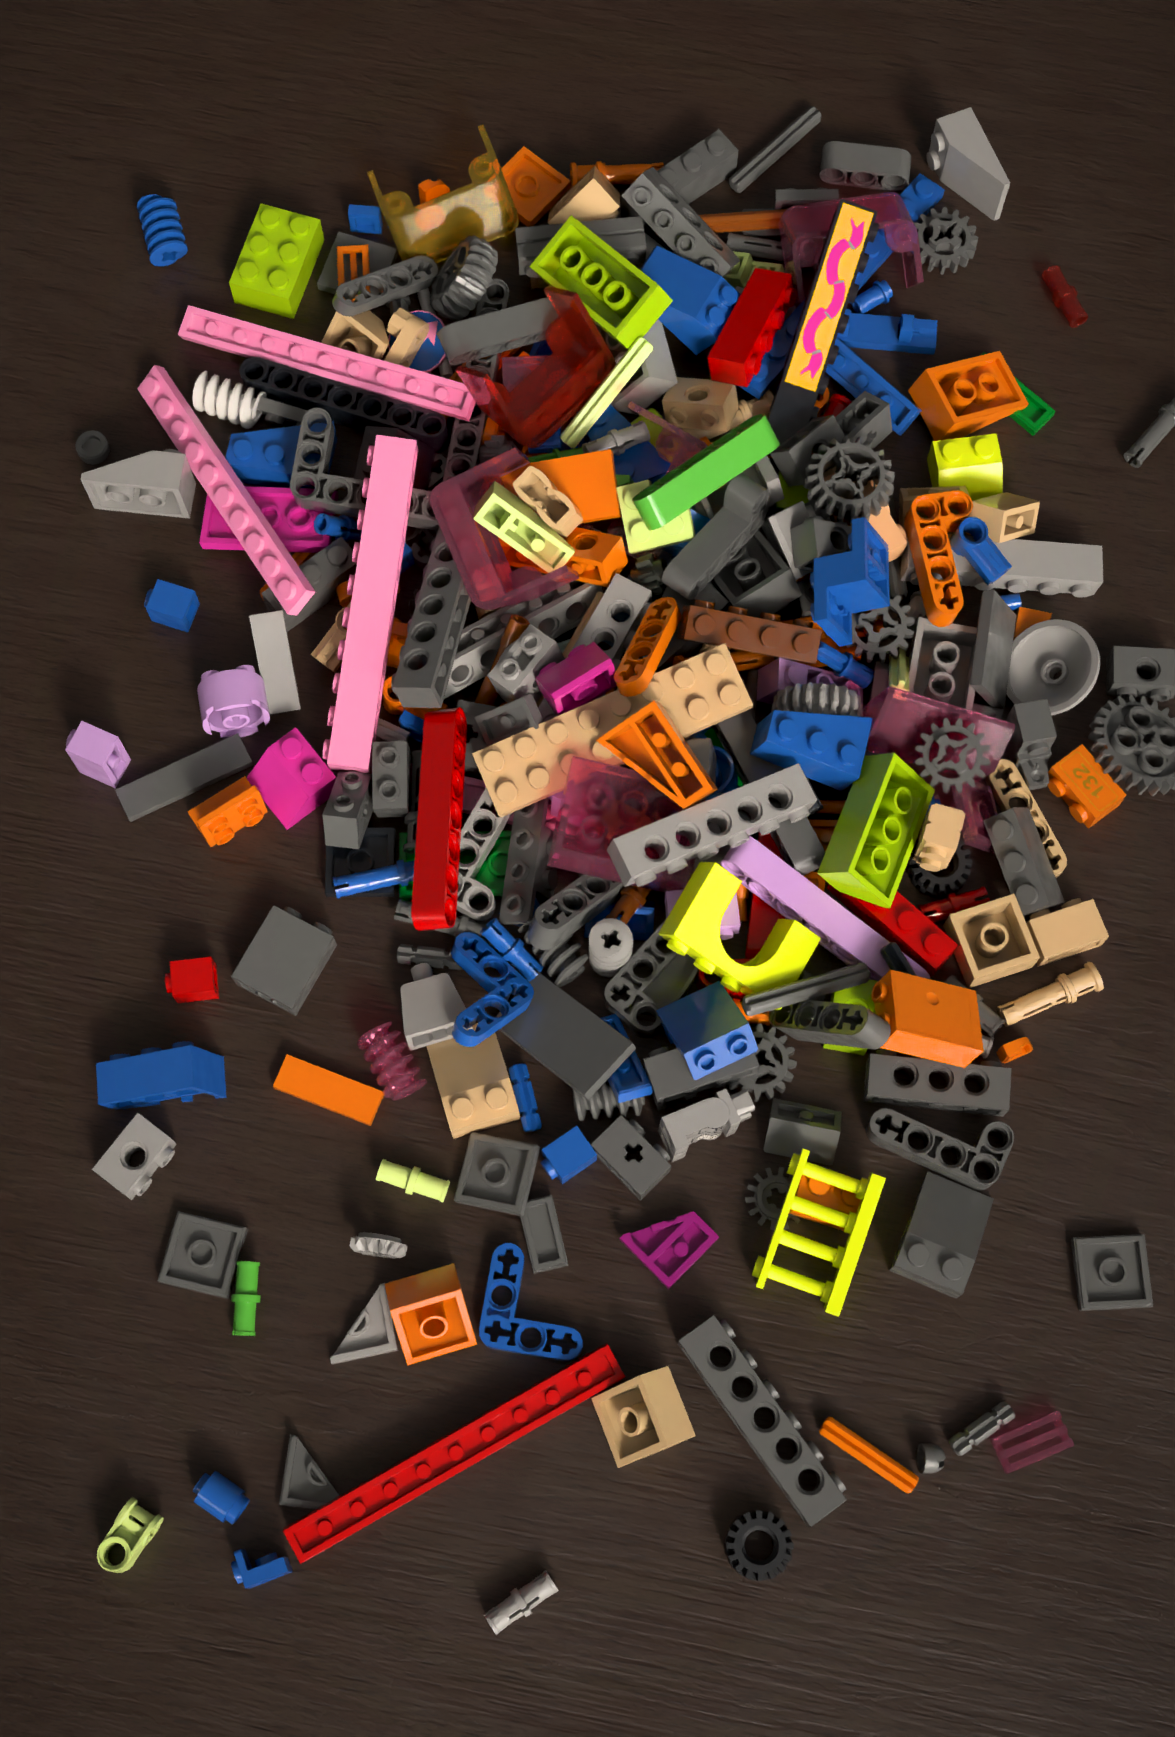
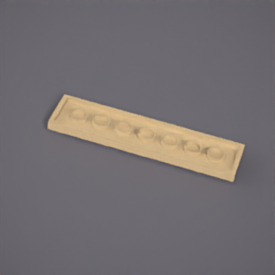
[472,643,753,818]

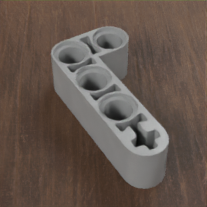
[456,788,512,921]

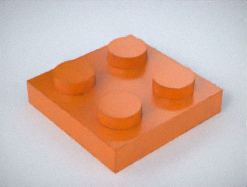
[483,146,571,227]

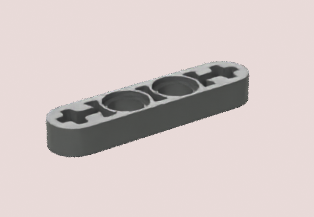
[332,255,438,317]

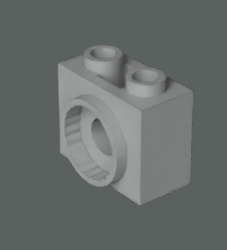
[487,624,565,703]

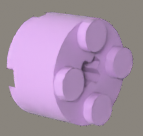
[197,665,270,738]

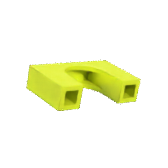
[658,862,821,1010]

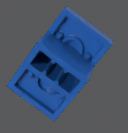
[810,517,890,647]

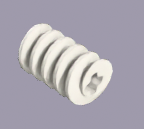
[193,370,266,429]

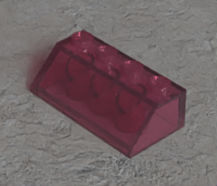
[863,686,1015,781]

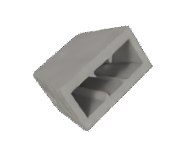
[400,963,473,1051]

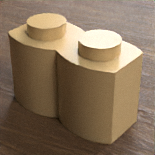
[513,466,583,537]

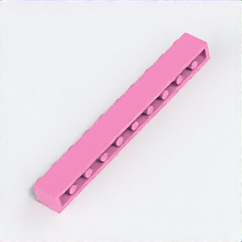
[323,435,418,774]

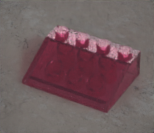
[547,756,706,893]

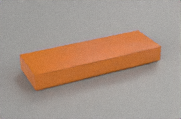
[273,1054,384,1126]

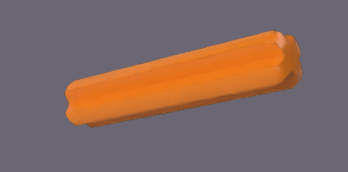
[819,1417,919,1493]

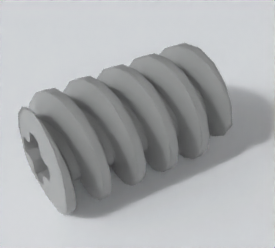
[589,918,633,978]

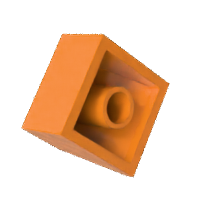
[385,1263,477,1366]

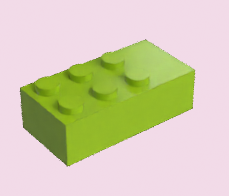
[529,215,673,350]

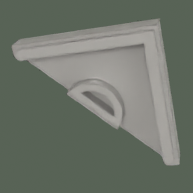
[330,1283,398,1365]

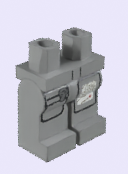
[658,1089,755,1162]

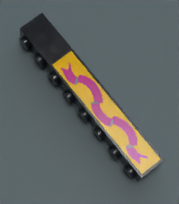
[767,199,879,456]

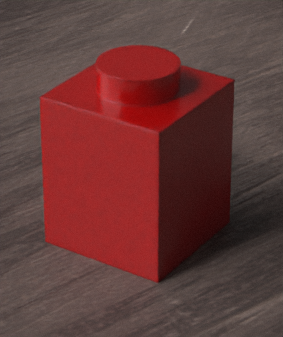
[165,957,219,1003]

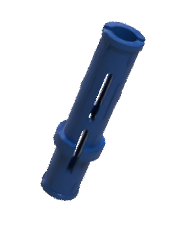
[332,859,415,899]

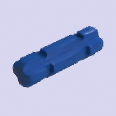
[509,1063,542,1132]

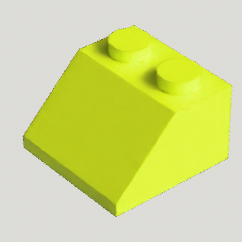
[927,434,1003,501]

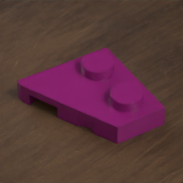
[620,1211,719,1289]

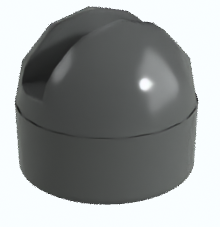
[916,1443,946,1474]

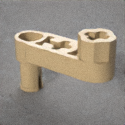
[384,308,429,368]

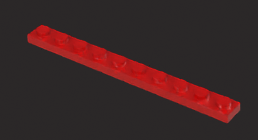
[283,1343,625,1564]

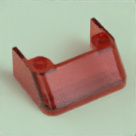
[455,286,616,448]

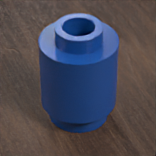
[192,1471,250,1525]

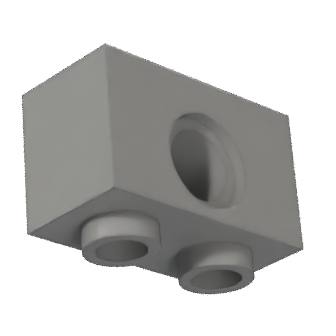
[92,1113,176,1200]

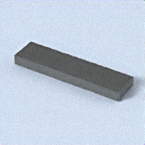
[115,733,253,822]

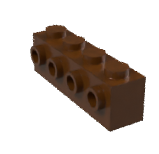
[677,600,822,664]

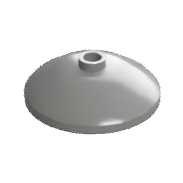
[1006,619,1100,715]

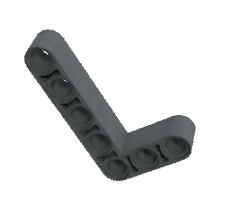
[290,408,452,530]

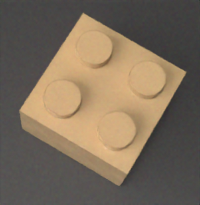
[943,894,1040,989]

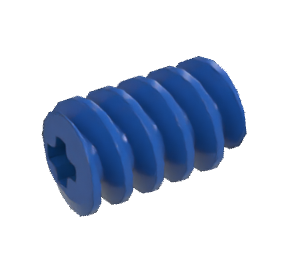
[136,194,188,267]

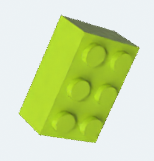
[229,203,324,319]

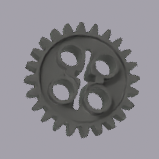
[1088,694,1175,796]

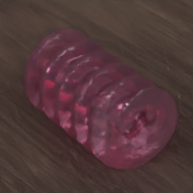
[357,1022,427,1101]

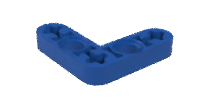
[451,932,534,1047]
[479,1243,583,1361]

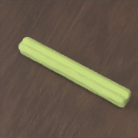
[560,337,653,448]

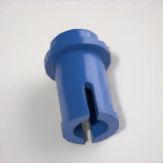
[851,280,893,314]

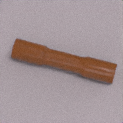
[475,614,530,706]

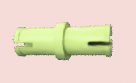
[376,1159,450,1202]

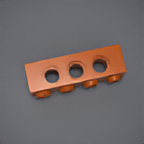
[490,527,628,588]

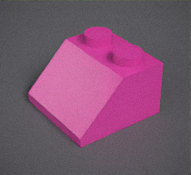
[535,642,617,716]
[247,727,337,830]

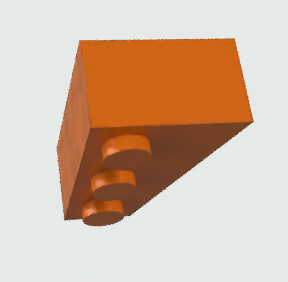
[596,700,718,809]

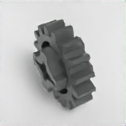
[909,207,978,274]
[846,595,915,663]
[915,718,991,793]
[729,1024,797,1102]

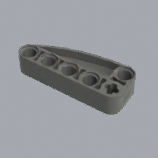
[604,918,699,1039]

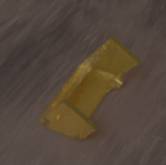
[367,125,519,264]

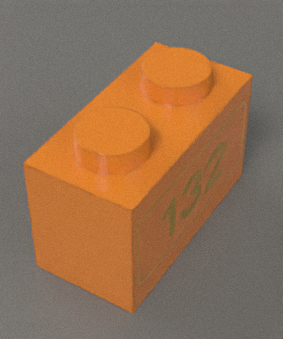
[1048,744,1126,829]

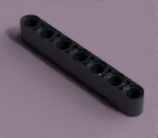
[239,357,450,453]

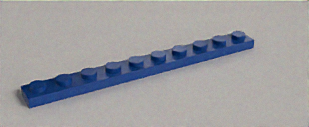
[740,173,945,400]

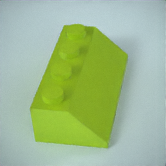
[817,753,935,908]

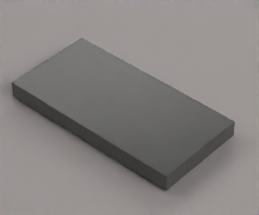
[496,972,636,1100]

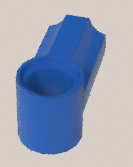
[950,517,1012,586]

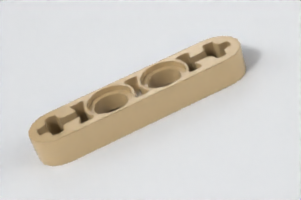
[985,759,1067,878]

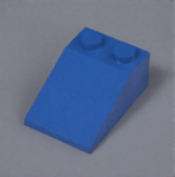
[640,246,741,355]

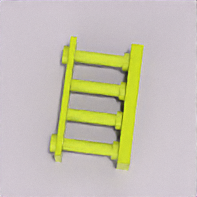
[751,1148,886,1317]

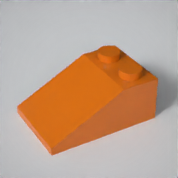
[908,351,1029,441]

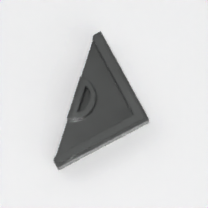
[279,1435,340,1509]

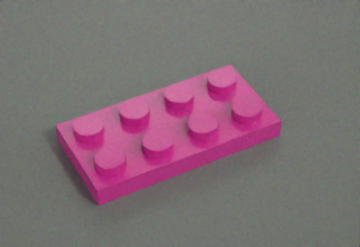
[199,486,338,553]

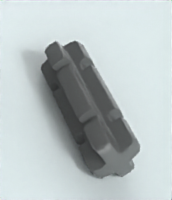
[397,944,462,970]
[948,1401,1015,1456]

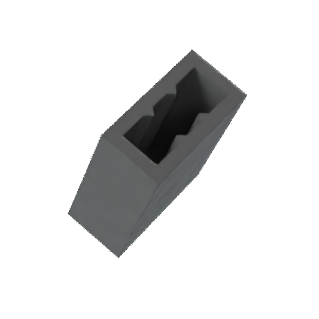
[231,905,337,1016]

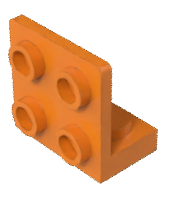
[188,776,268,848]

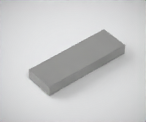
[249,610,301,714]

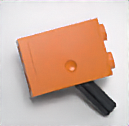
[871,942,984,1068]

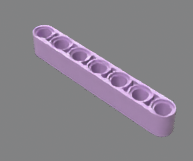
[720,836,930,981]

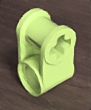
[97,1497,164,1573]

